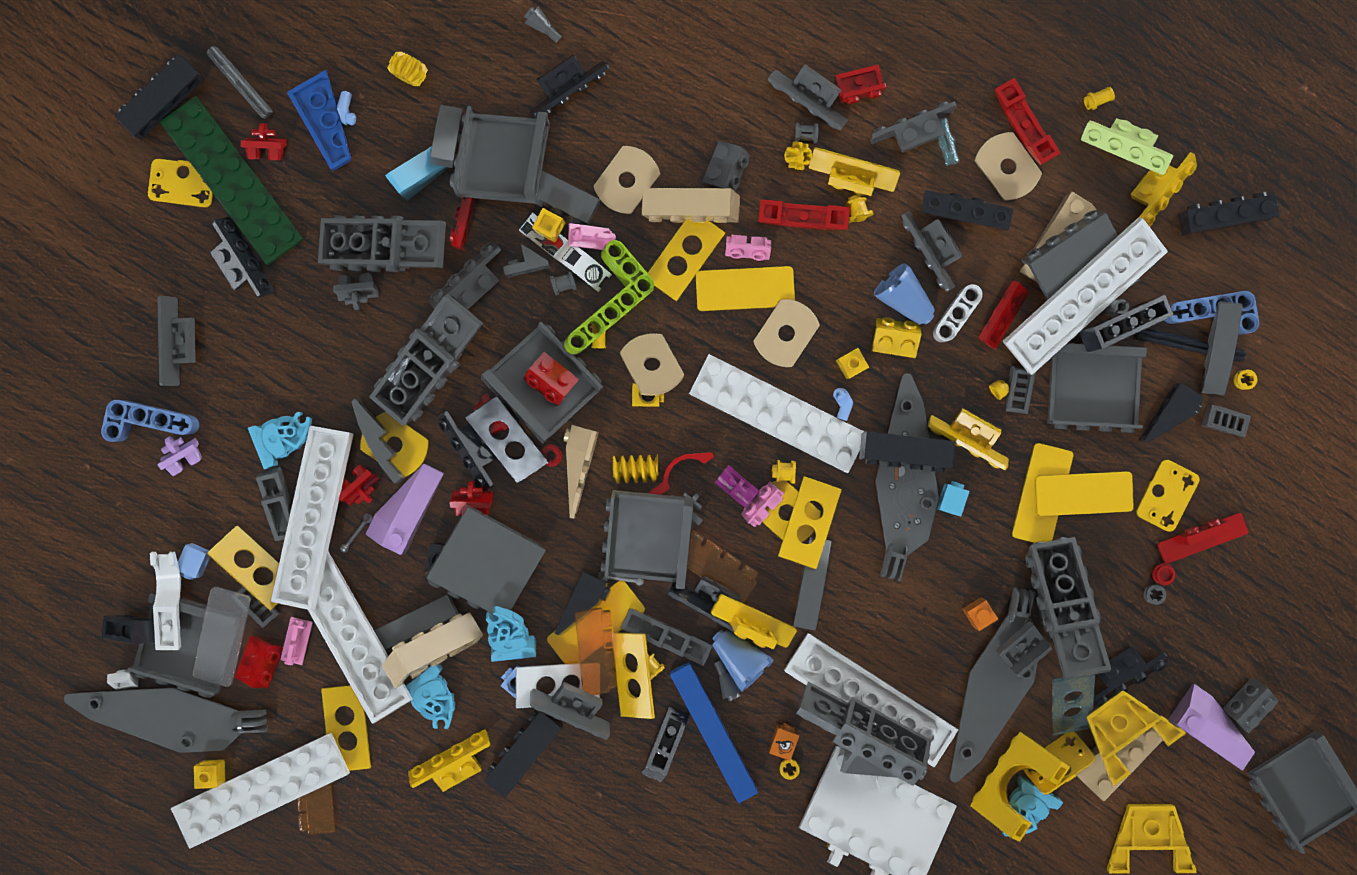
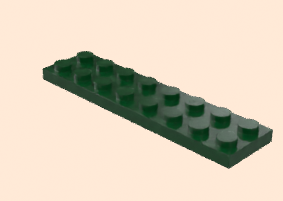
[160,96,304,266]

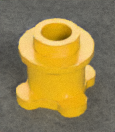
[845,195,874,223]
[772,460,796,484]
[636,653,665,680]

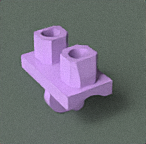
[157,436,202,476]

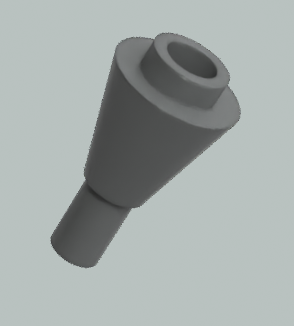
[524,6,562,43]
[714,660,741,702]

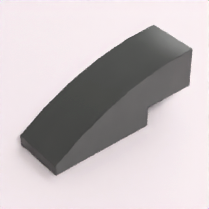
[430,105,462,168]
[256,466,292,541]

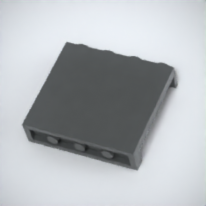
[450,106,550,204]
[1021,210,1140,300]
[481,322,603,444]
[1047,343,1147,433]
[601,490,693,589]
[425,504,546,616]
[127,592,243,697]
[1247,731,1357,854]

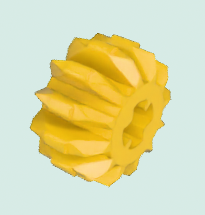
[387,52,428,86]

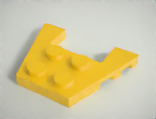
[1086,691,1186,787]
[1107,804,1196,874]

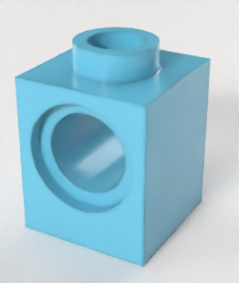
[936,481,969,517]

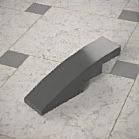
[1200,301,1243,395]
[351,399,405,484]
[793,536,831,631]
[374,594,459,650]
[621,608,713,666]

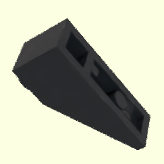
[1139,383,1204,442]
[554,572,611,635]
[641,706,690,782]

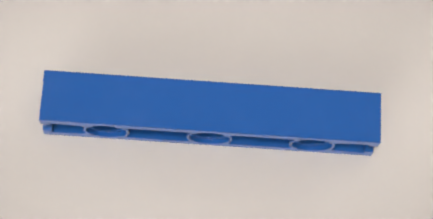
[670,661,758,804]

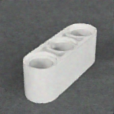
[933,284,982,342]

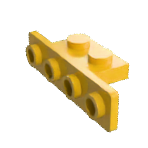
[809,147,900,196]
[1131,152,1197,227]
[928,408,1009,470]
[711,594,797,649]
[408,729,490,792]

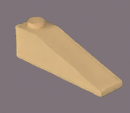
[1020,192,1097,283]
[564,425,599,519]

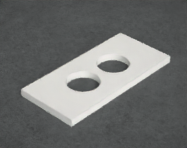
[516,662,600,708]

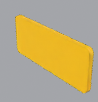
[696,266,795,311]
[1012,443,1073,543]
[1035,471,1133,516]
[547,580,645,664]

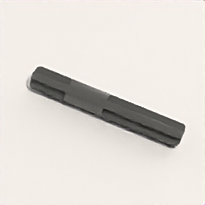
[206,46,272,119]

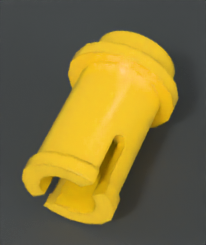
[1084,87,1115,110]
[590,324,606,348]

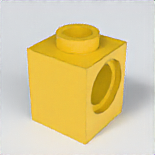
[532,208,565,242]
[836,348,869,379]
[632,384,664,407]
[194,760,225,789]

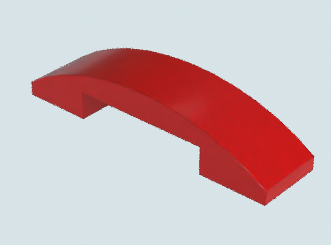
[995,78,1061,165]
[758,200,850,230]

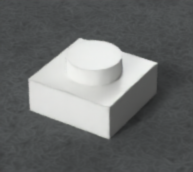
[107,670,139,690]

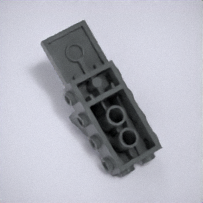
[318,215,446,272]
[369,294,483,426]
[1025,537,1111,680]
[796,681,931,786]

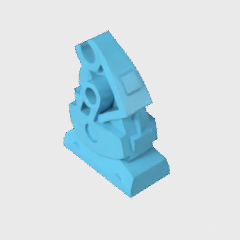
[248,412,312,469]
[486,606,536,662]
[406,664,455,729]
[1002,774,1063,836]

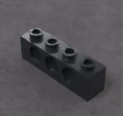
[1079,295,1174,352]

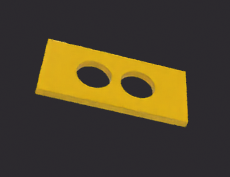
[648,220,725,301]
[778,476,842,569]
[207,526,279,611]
[612,632,655,719]
[321,685,371,771]

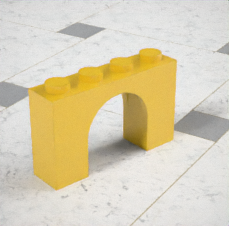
[970,732,1070,842]

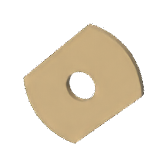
[974,132,1042,201]
[594,146,660,214]
[753,299,820,367]
[620,334,684,396]

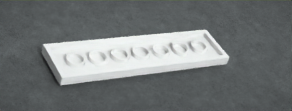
[1003,217,1168,375]
[689,354,864,473]
[271,426,353,610]
[308,551,413,724]
[784,632,958,767]
[171,733,350,849]

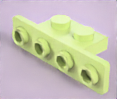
[1081,118,1173,175]

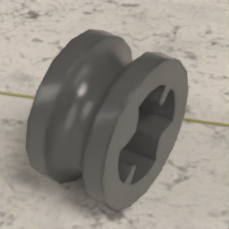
[1143,585,1166,605]

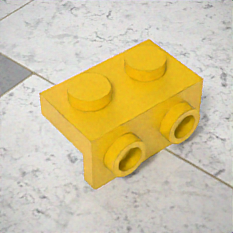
[872,317,922,358]

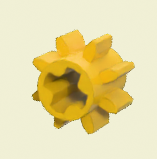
[785,142,812,170]

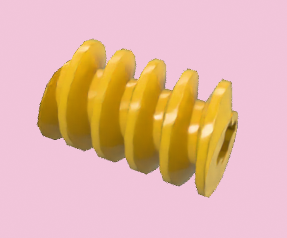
[613,455,658,484]

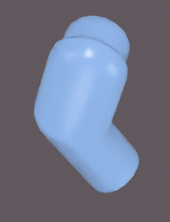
[337,91,356,125]
[833,388,853,421]

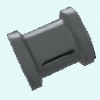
[794,122,818,144]
[550,271,577,296]

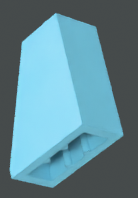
[385,146,449,201]

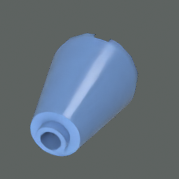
[874,263,935,325]
[712,630,774,692]

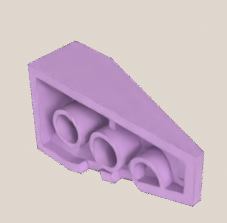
[366,464,444,555]
[1168,684,1255,771]

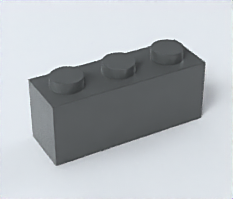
[534,171,600,226]

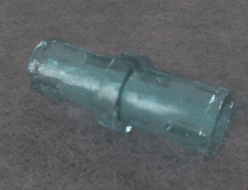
[938,118,960,166]

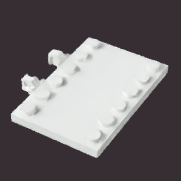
[798,746,956,875]

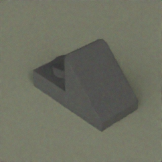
[503,244,551,278]

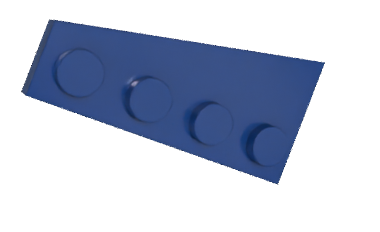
[287,70,352,171]

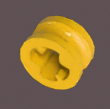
[1233,370,1257,390]
[780,758,800,780]

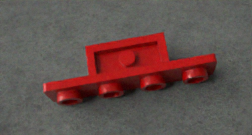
[1157,513,1248,564]

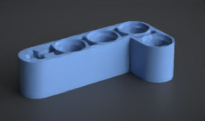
[1164,291,1259,335]
[101,400,199,442]

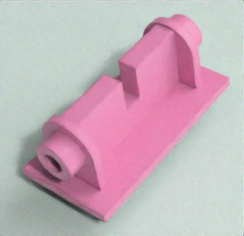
[568,223,616,251]
[725,234,771,261]
[741,481,784,527]
[280,616,313,665]

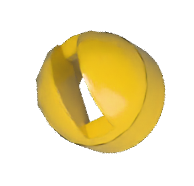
[989,380,1009,400]

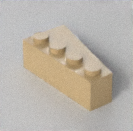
[642,188,740,223]
[382,612,483,689]
[1069,728,1163,801]

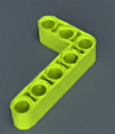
[564,240,654,355]

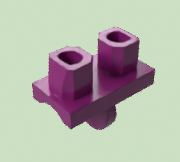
[715,465,759,508]

